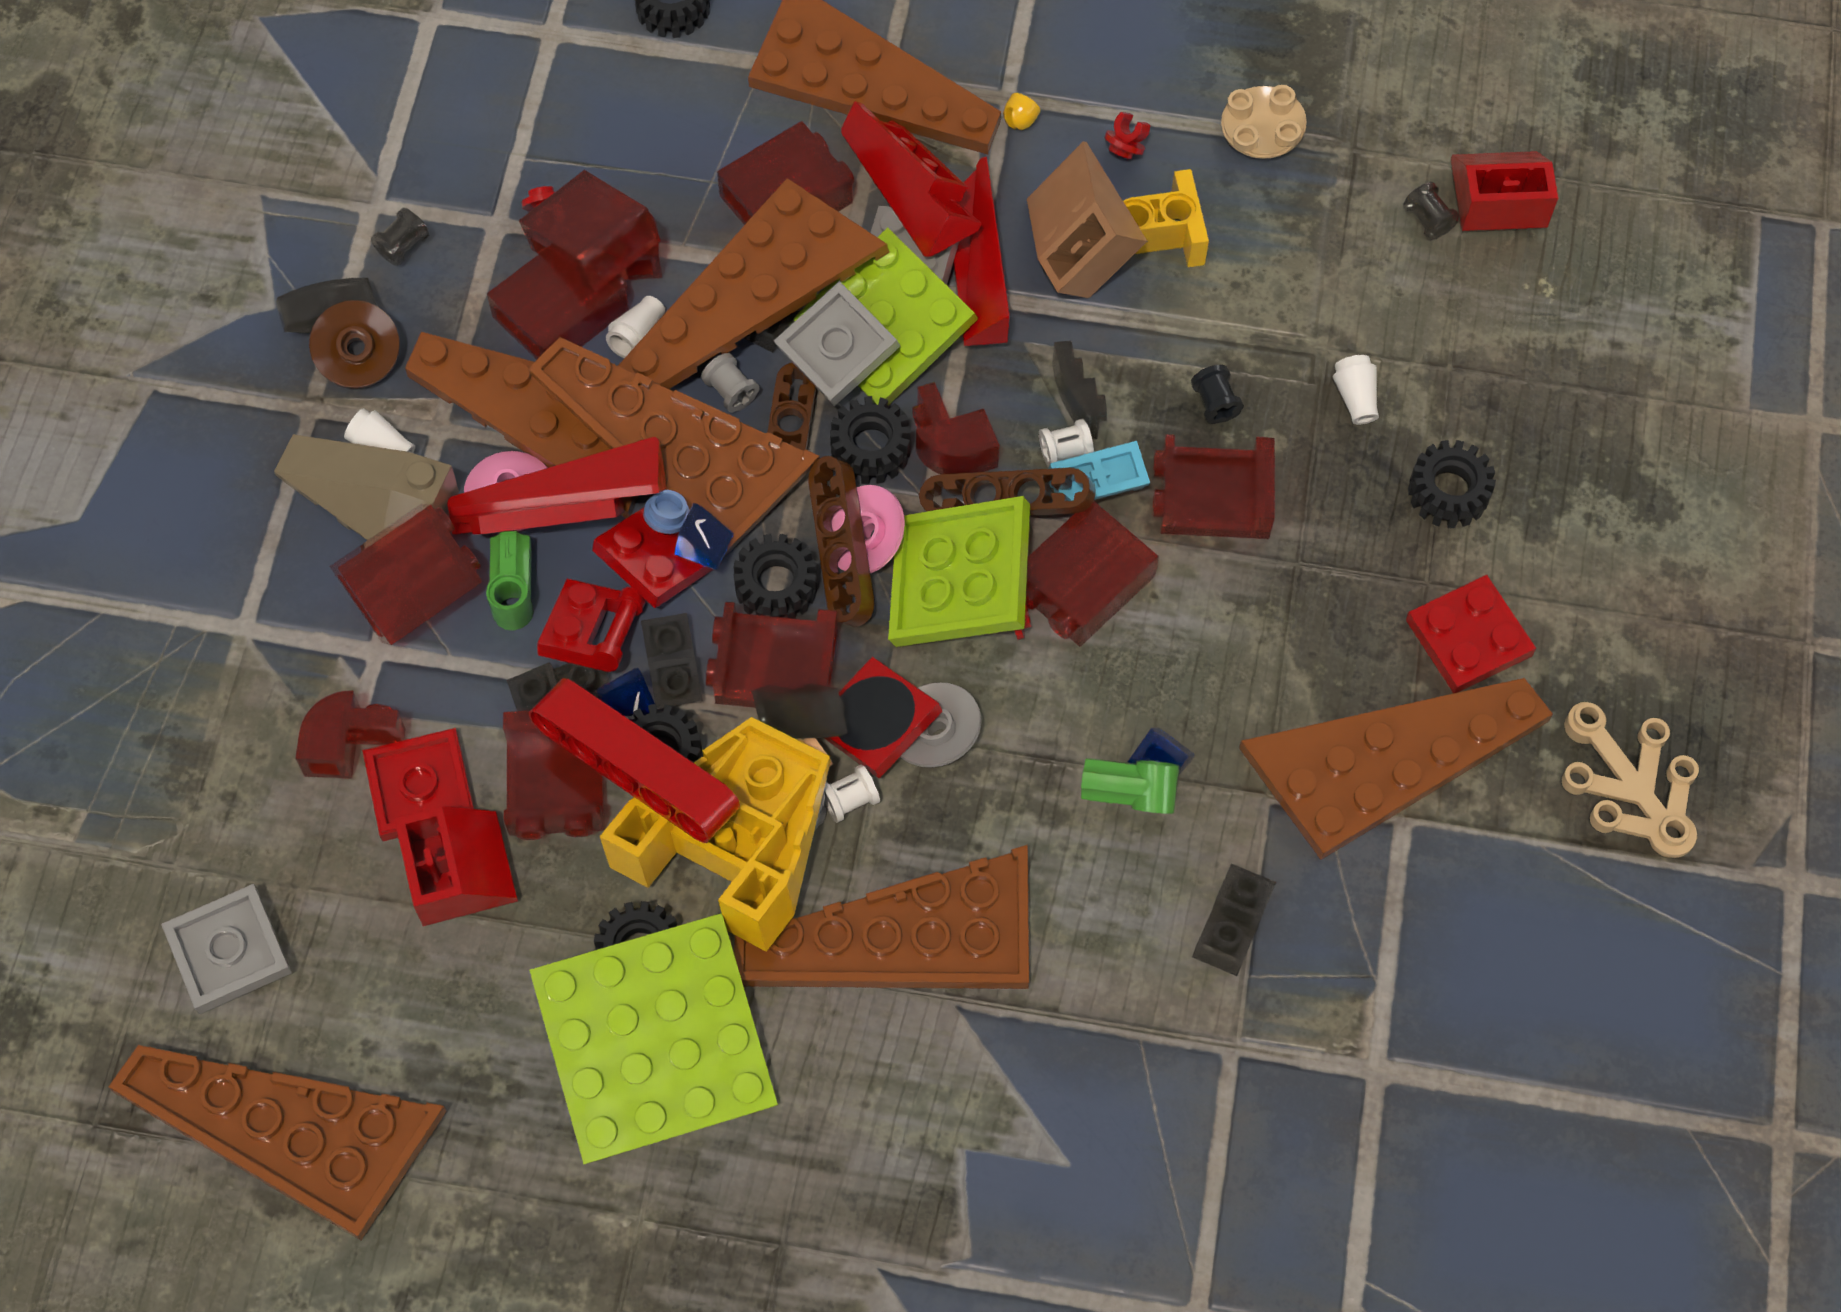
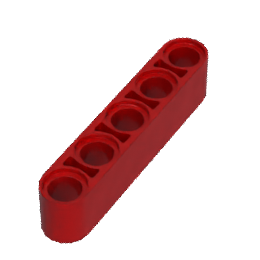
[529,678,740,843]

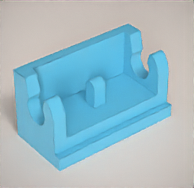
[1048,441,1150,501]

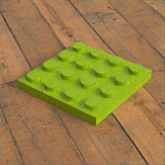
[529,913,778,1165]

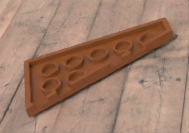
[748,0,1001,155]
[618,178,889,389]
[405,332,639,518]
[528,337,820,556]
[1239,678,1553,860]
[734,844,1029,989]
[108,1045,447,1241]

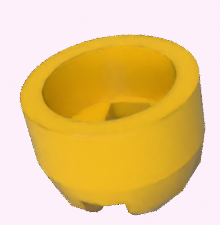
[1003,93,1041,130]

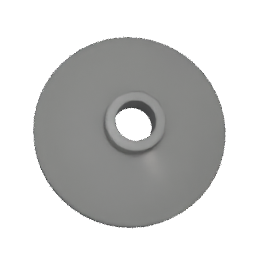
[900,682,981,767]

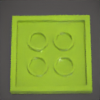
[793,227,978,406]
[888,496,1030,647]

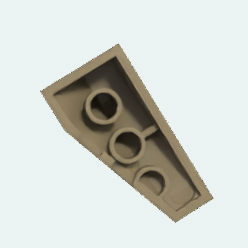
[274,434,459,567]

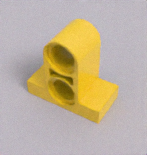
[1123,169,1209,267]

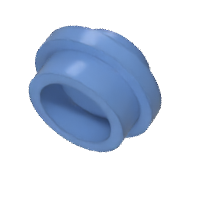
[643,490,690,534]

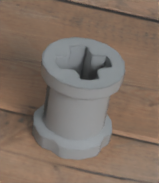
[701,353,760,413]

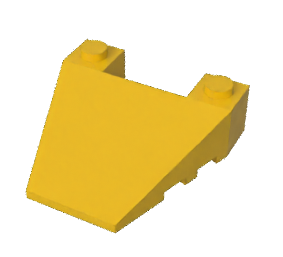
[599,717,831,952]

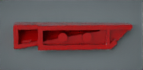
[841,101,982,257]
[953,157,1009,346]
[447,437,667,534]

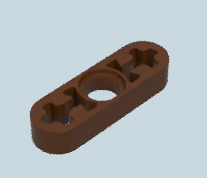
[767,363,817,451]

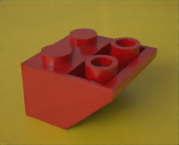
[1451,151,1558,231]
[394,806,518,926]

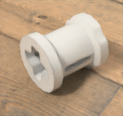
[1039,419,1094,468]
[824,764,880,823]

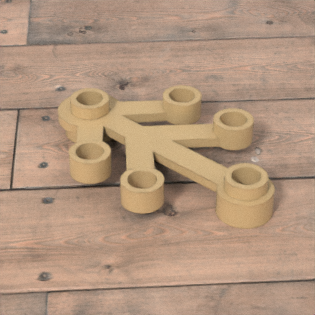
[1562,702,1699,858]

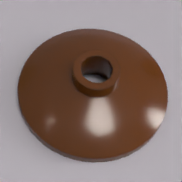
[309,300,400,388]

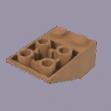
[1027,141,1148,298]

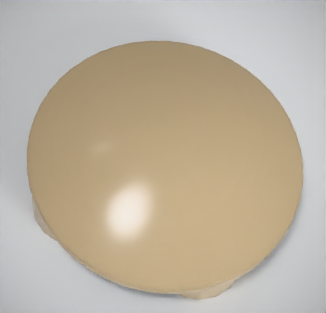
[1221,85,1307,159]

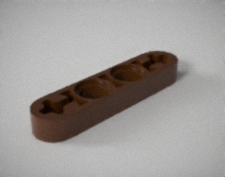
[808,456,874,627]
[919,468,1096,516]

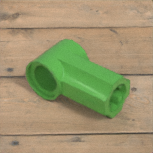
[486,531,534,631]
[1081,758,1179,814]

